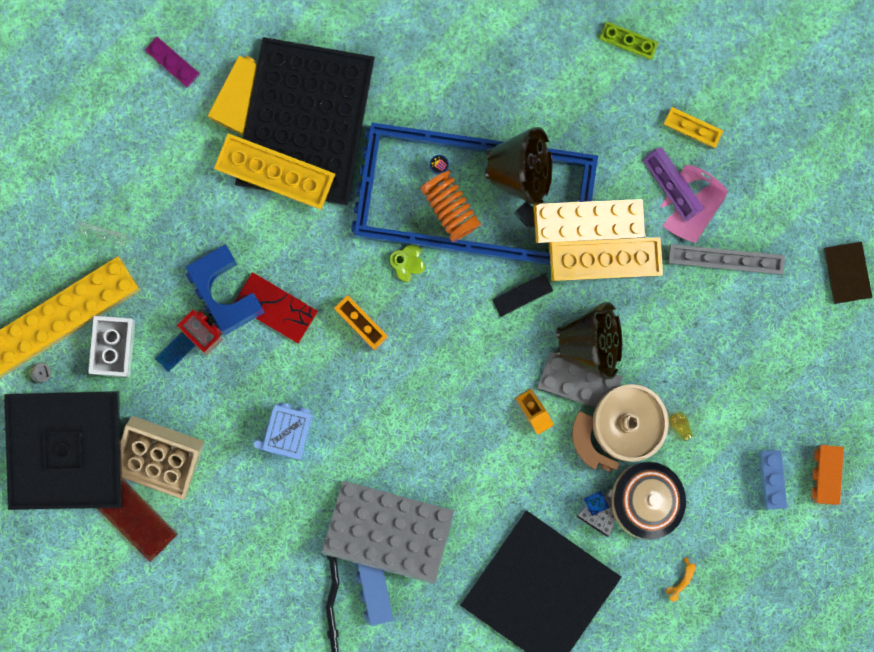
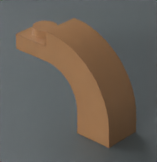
[572,411,620,472]

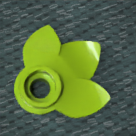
[389,245,426,282]

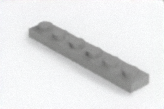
[668,244,785,275]

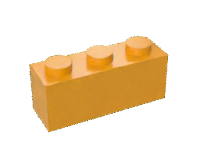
[334,295,388,351]

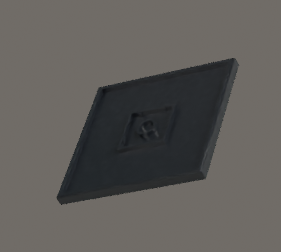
[4,391,123,510]
[460,510,622,652]

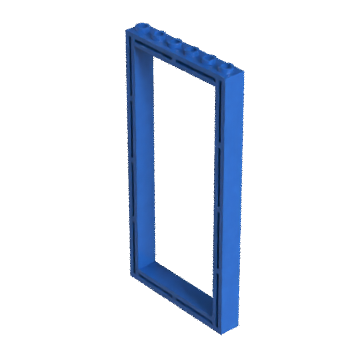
[351,122,598,266]

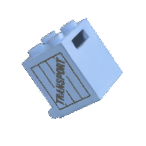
[254,402,314,460]

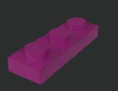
[145,37,200,88]

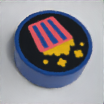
[430,155,449,175]

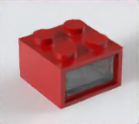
[177,310,223,355]

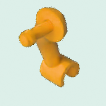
[666,558,696,602]

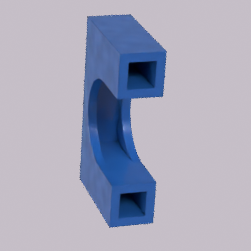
[186,244,265,335]

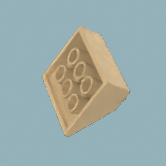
[121,416,205,500]

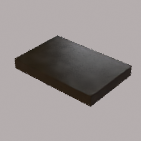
[823,241,873,304]

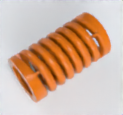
[420,171,482,242]

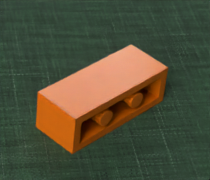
[811,445,844,505]

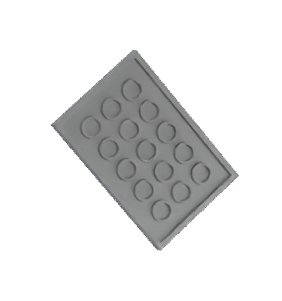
[322,481,454,584]

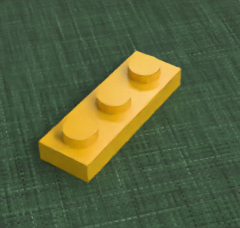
[663,107,723,149]

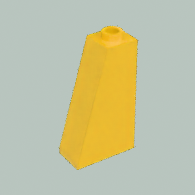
[208,55,257,136]

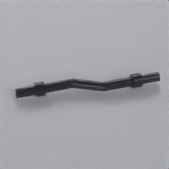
[326,555,340,652]

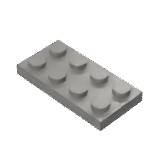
[538,352,623,408]

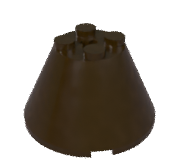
[485,127,553,205]
[556,302,623,380]

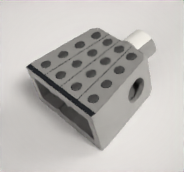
[576,489,616,537]

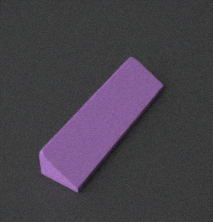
[643,147,704,222]

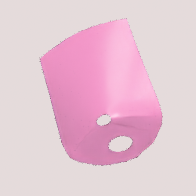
[661,165,728,243]

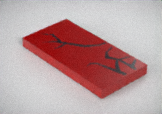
[234,272,318,344]

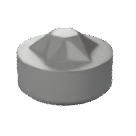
[30,363,51,383]

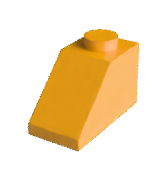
[515,389,554,435]

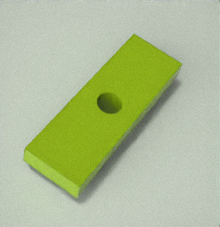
[599,21,659,61]

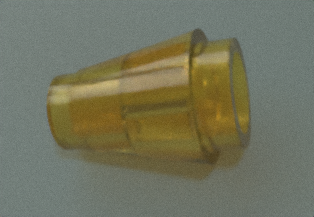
[669,411,694,441]

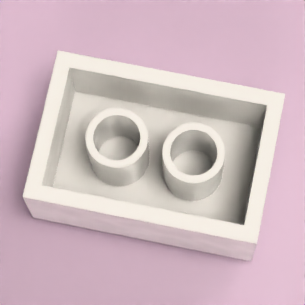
[89,316,135,378]

